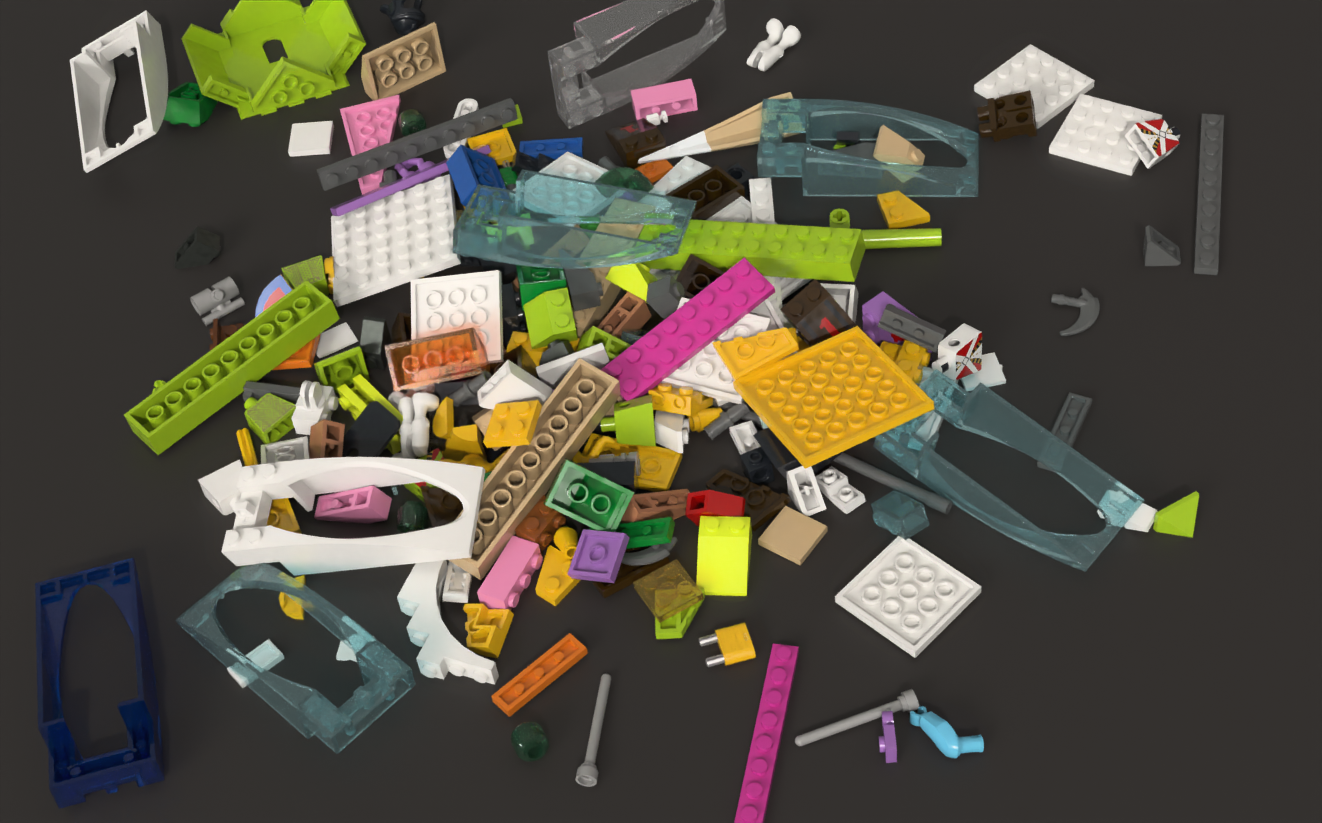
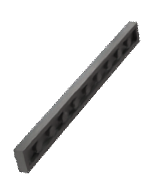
[317,98,518,191]
[1194,114,1224,275]

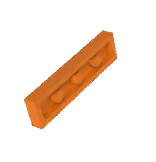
[491,633,588,717]

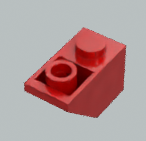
[685,490,746,527]

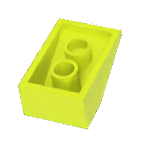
[605,255,657,304]
[696,516,752,596]

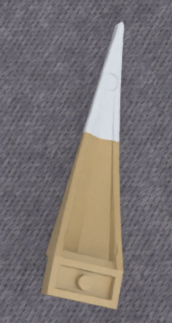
[638,92,805,164]

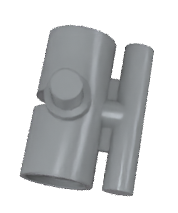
[190,276,245,326]

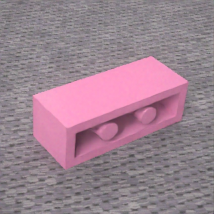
[630,79,698,120]
[477,535,543,610]

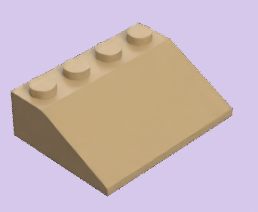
[361,22,446,101]

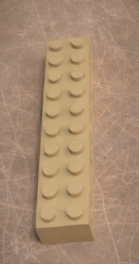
[449,358,620,580]

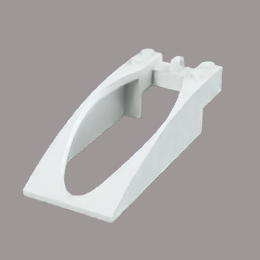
[70,10,168,173]
[221,457,485,576]

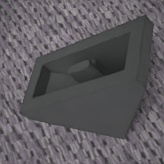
[1143,225,1181,266]

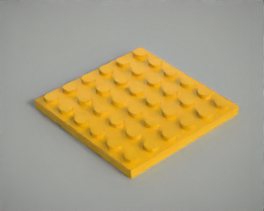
[733,326,934,469]

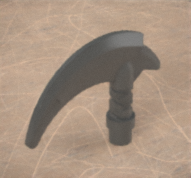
[1051,288,1100,336]
[621,537,678,566]

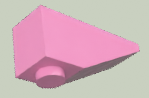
[314,485,392,524]

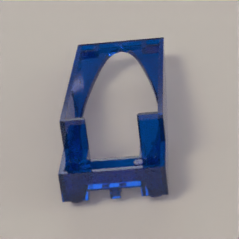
[35,558,165,809]

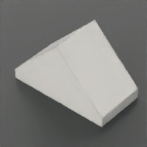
[786,465,826,516]

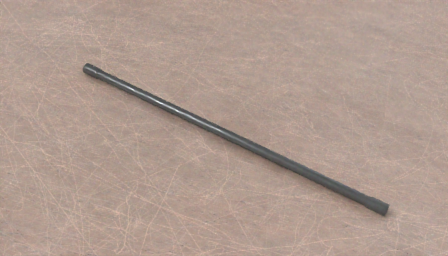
[712,398,953,515]

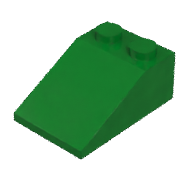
[163,82,218,127]
[515,257,567,311]
[544,458,634,532]

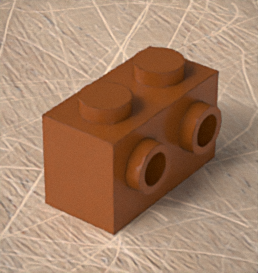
[515,495,566,553]

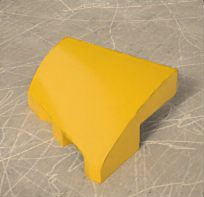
[441,424,487,461]
[463,604,514,658]

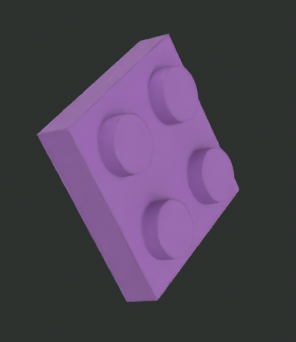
[567,529,630,583]

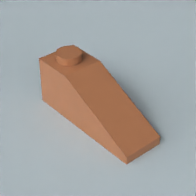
[597,292,651,341]
[309,419,345,493]
[621,489,690,524]

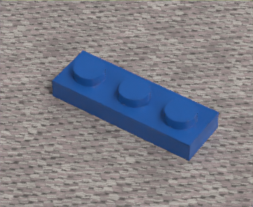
[519,137,583,160]

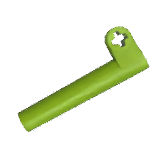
[830,208,942,249]

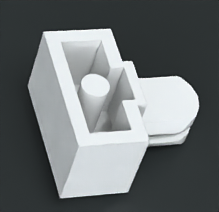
[291,380,338,435]

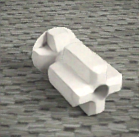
[646,110,668,126]

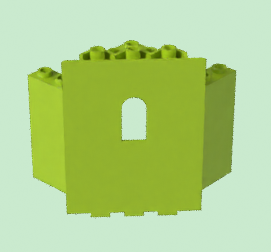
[181,0,366,120]

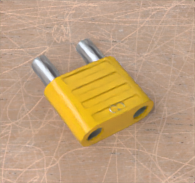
[699,622,756,667]

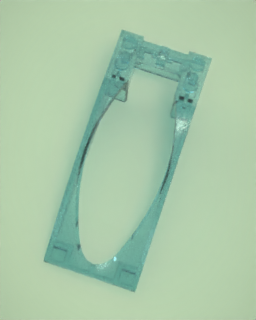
[757,98,979,197]
[453,169,696,269]
[873,369,1144,572]
[176,563,416,754]

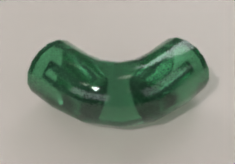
[595,167,655,200]

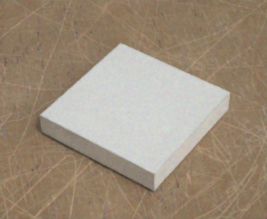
[288,121,334,157]

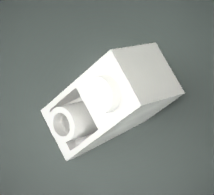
[654,410,690,453]

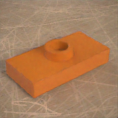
[626,159,673,190]

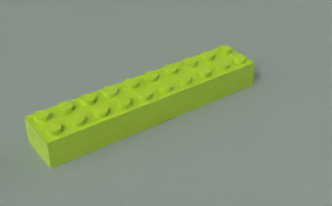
[634,217,866,282]
[124,280,340,455]

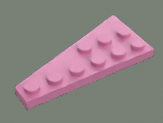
[340,95,401,195]

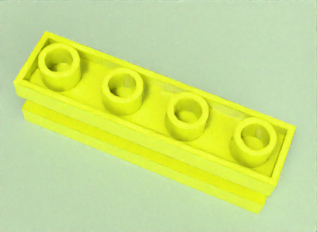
[337,374,403,455]

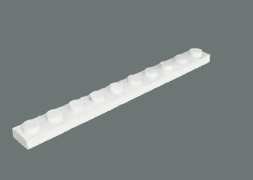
[749,177,784,326]

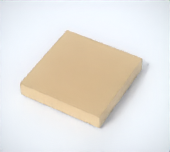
[758,506,828,566]

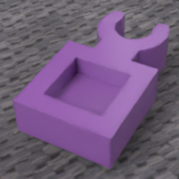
[878,711,897,763]

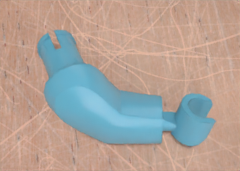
[909,706,984,759]

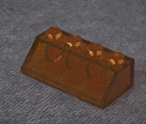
[384,327,490,392]

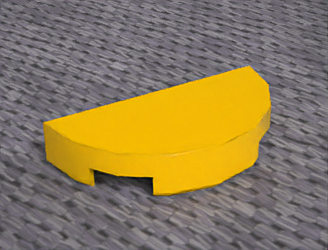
[324,256,335,294]
[432,397,454,440]
[279,575,306,620]

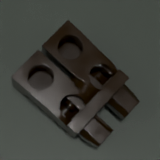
[977,90,1037,142]

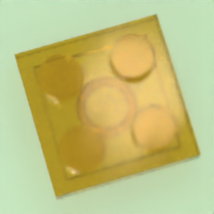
[633,559,704,623]

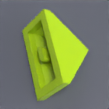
[1153,491,1199,538]

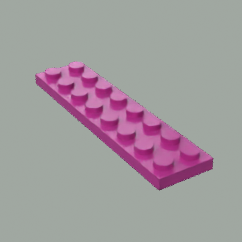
[601,258,775,401]

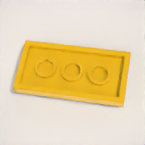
[582,433,682,492]

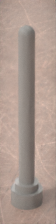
[575,673,611,787]
[795,689,919,746]

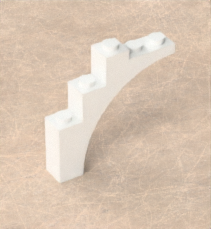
[397,560,499,685]

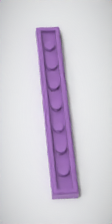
[330,145,491,216]

